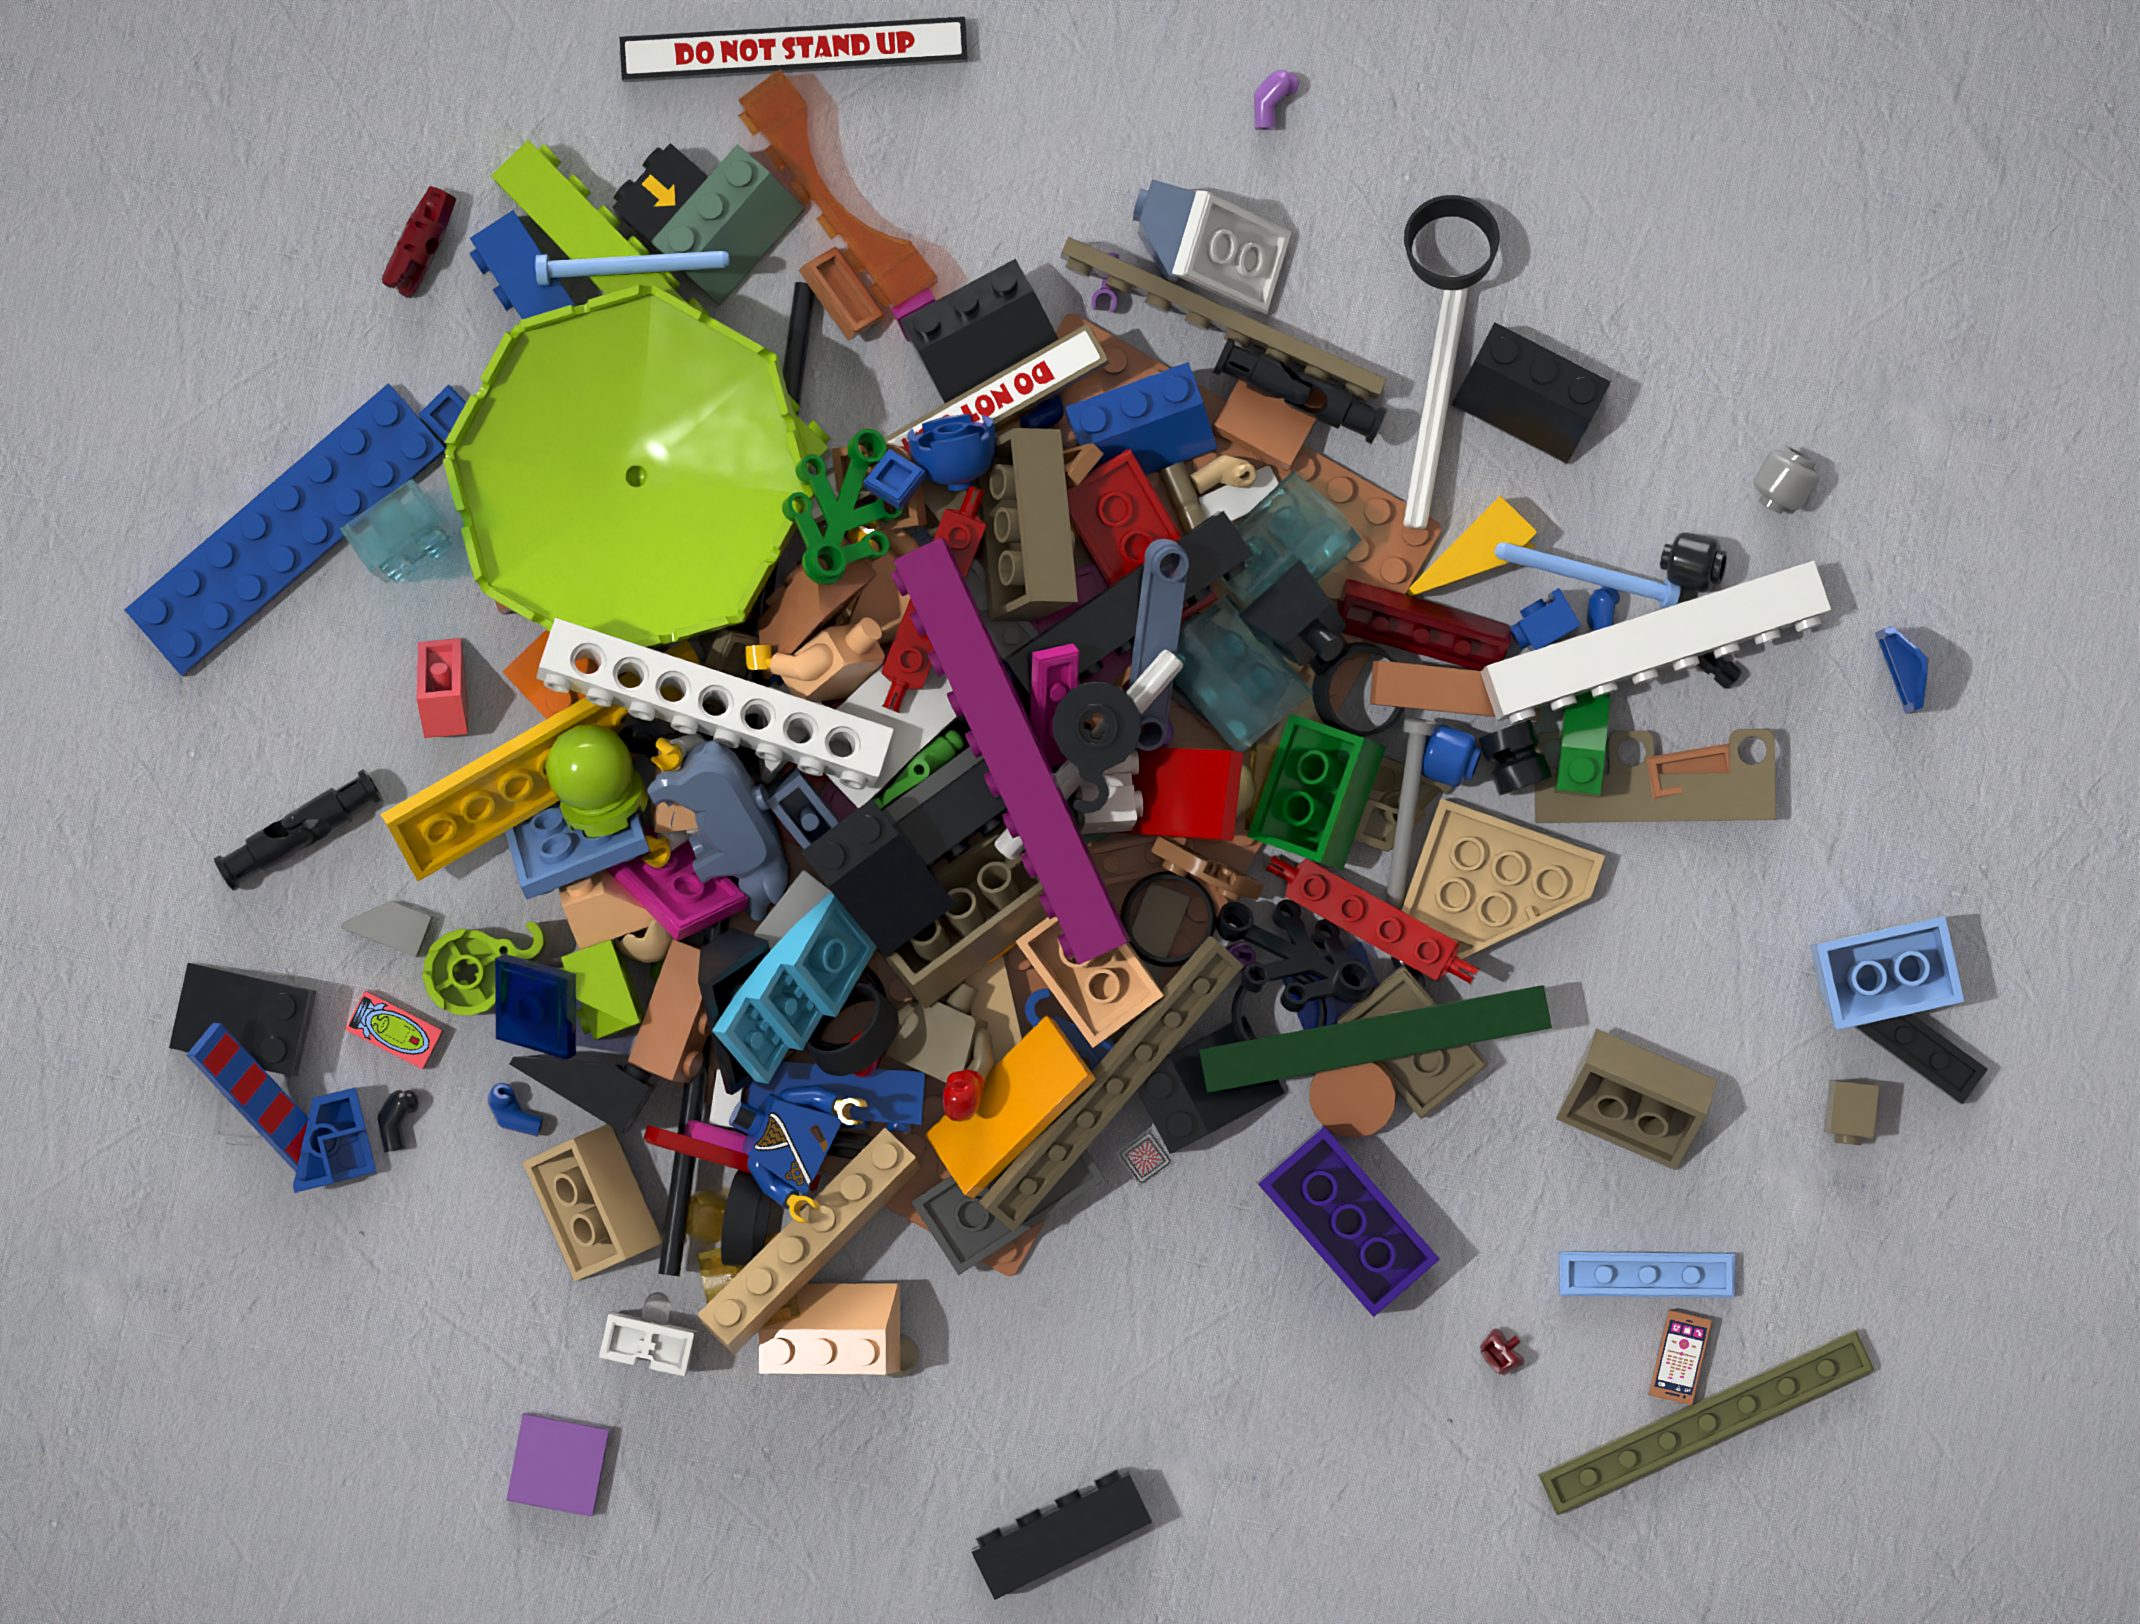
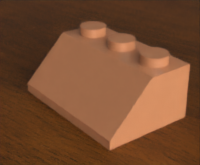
[758,537,877,680]

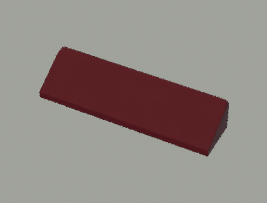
[1337,579,1511,671]

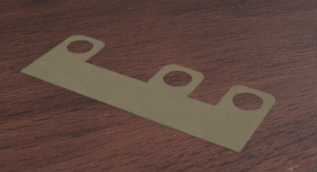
[1535,729,1776,823]

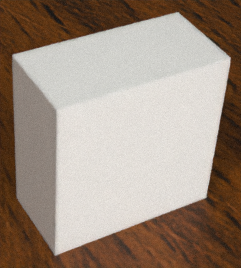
[709,1069,745,1128]

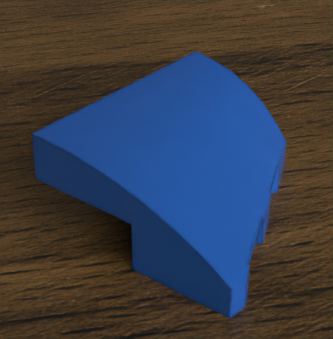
[293,1087,376,1193]

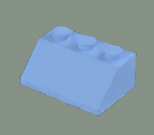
[1810,916,1965,1030]

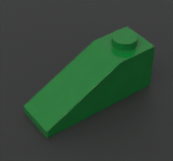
[1554,691,1610,798]

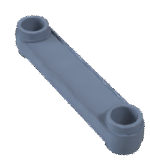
[1128,538,1189,751]

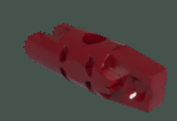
[381,186,457,298]

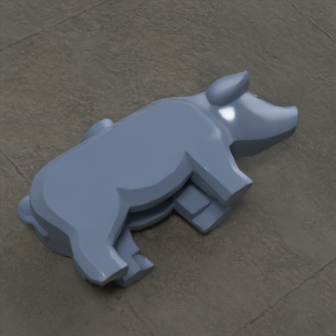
[647,741,789,921]

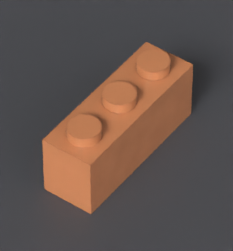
[628,939,711,1084]

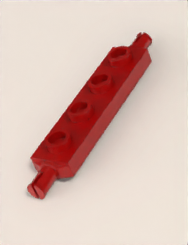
[881,486,986,713]
[1266,855,1480,985]

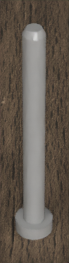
[1386,718,1435,909]

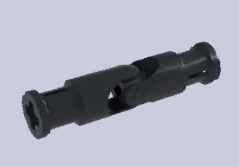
[1213,337,1387,444]
[214,769,384,891]

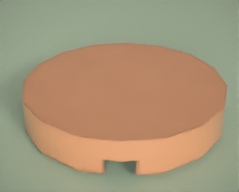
[1309,1061,1397,1138]

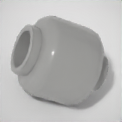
[1754,446,1819,514]

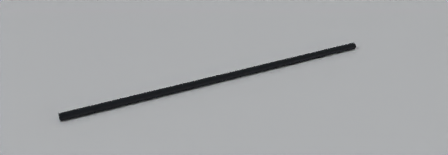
[658,282,815,1277]

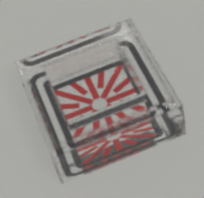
[1115,1127,1176,1188]

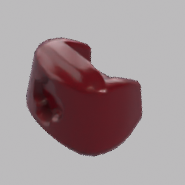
[1480,1328,1525,1376]

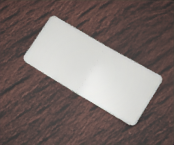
[1199,466,1283,521]

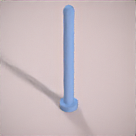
[535,251,730,286]
[1494,542,1681,609]

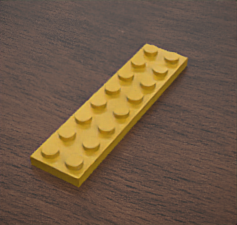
[380,640,701,882]

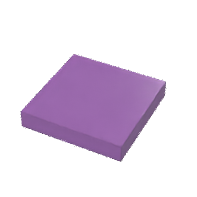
[506,1413,610,1517]

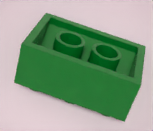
[1247,713,1386,871]

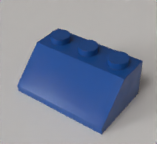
[1065,362,1217,475]

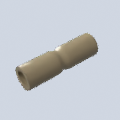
[1159,462,1207,533]

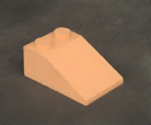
[1015,917,1164,1048]

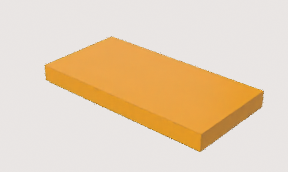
[925,1015,1096,1199]

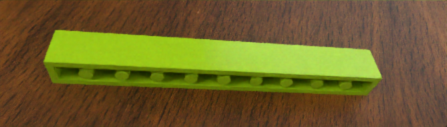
[491,140,832,475]

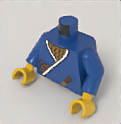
[729,1085,867,1225]

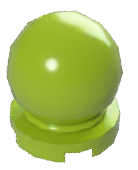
[545,724,649,838]

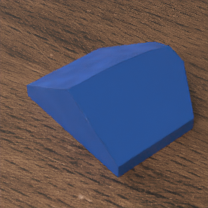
[1875,626,1929,714]

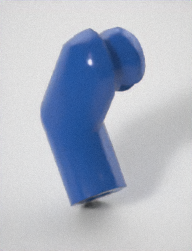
[1587,586,1620,631]

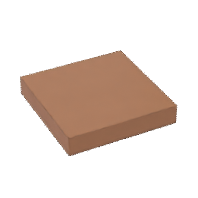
[1212,380,1327,472]

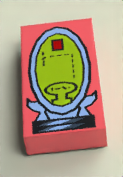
[345,991,444,1069]

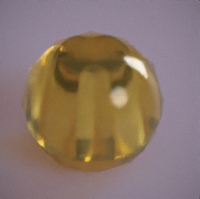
[686,1189,727,1245]

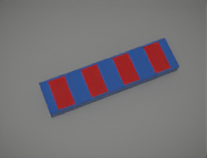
[186,1023,308,1172]

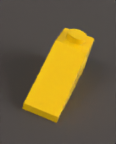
[1406,496,1537,597]

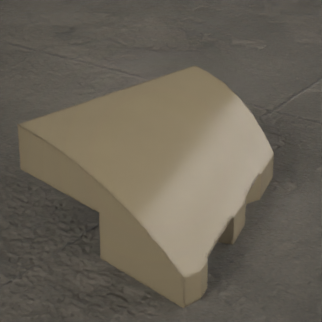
[1354,756,1451,852]

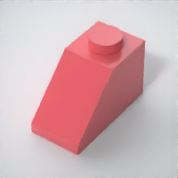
[417,638,468,738]

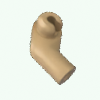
[1189,455,1257,494]

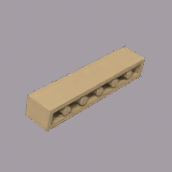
[697,1128,920,1355]

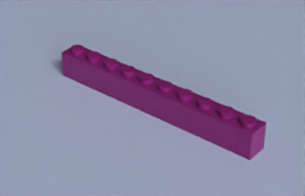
[891,537,1130,965]

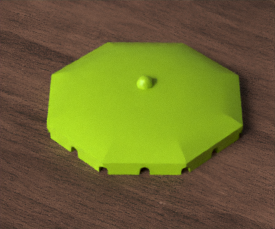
[442,284,814,649]

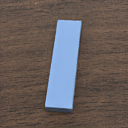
[1559,1252,1735,1298]

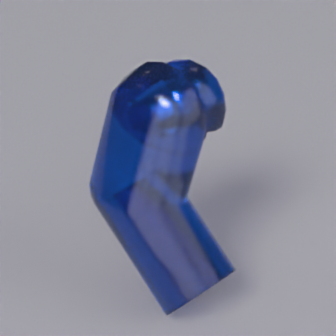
[1020,394,1064,429]

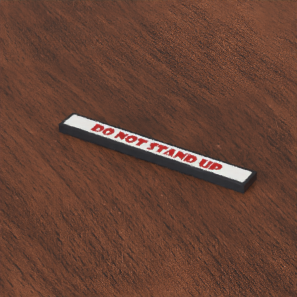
[619,16,968,82]

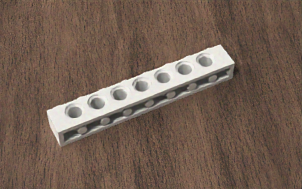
[536,618,894,790]

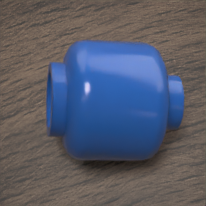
[1421,725,1482,787]

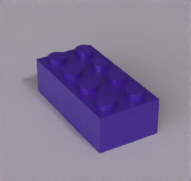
[1256,1126,1440,1317]

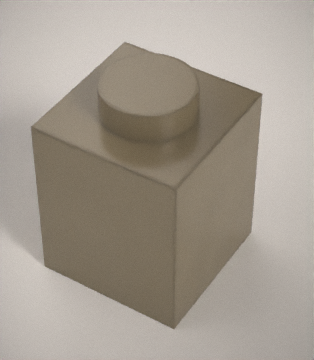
[1824,1081,1879,1146]

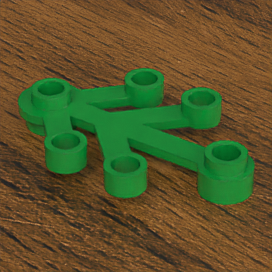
[782,429,903,585]

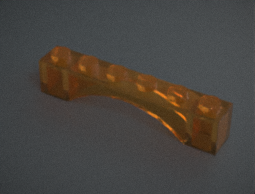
[738,69,938,309]

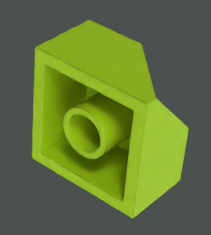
[557,939,645,1040]

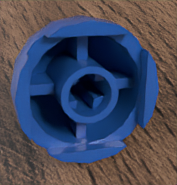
[907,414,997,491]

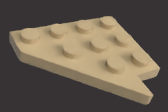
[1401,798,1605,959]

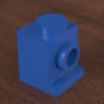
[1509,588,1581,652]

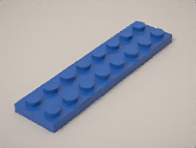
[124,383,446,676]

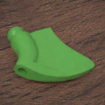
[879,730,965,806]

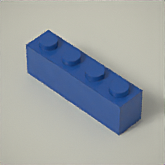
[469,210,576,319]
[747,1061,926,1133]

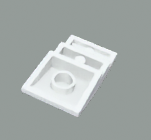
[803,665,959,808]

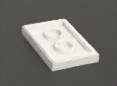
[1172,190,1291,314]

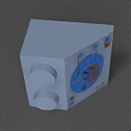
[1132,179,1196,285]

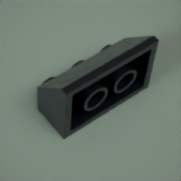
[900,259,1059,404]
[1451,322,1611,464]
[698,928,795,1095]

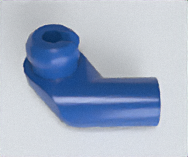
[488,1083,543,1137]

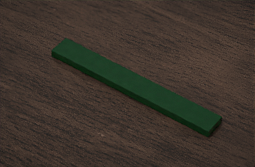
[1198,985,1552,1093]

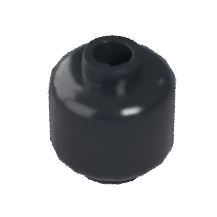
[1660,532,1727,593]

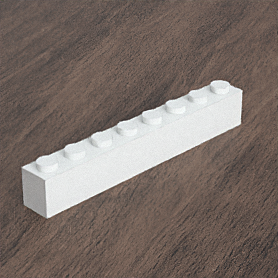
[1480,561,1831,724]

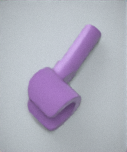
[1092,253,1119,313]

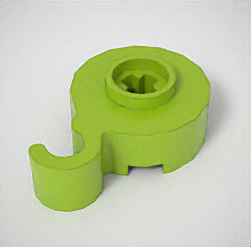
[422,921,547,1016]

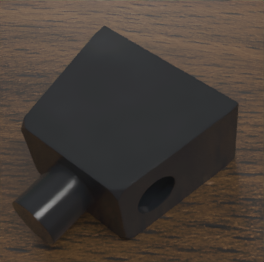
[1238,560,1346,666]

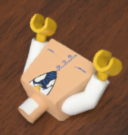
[642,733,754,868]

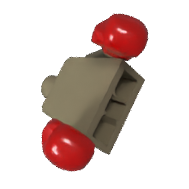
[849,982,995,1122]

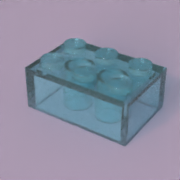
[340,478,457,584]

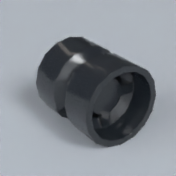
[1478,720,1552,796]

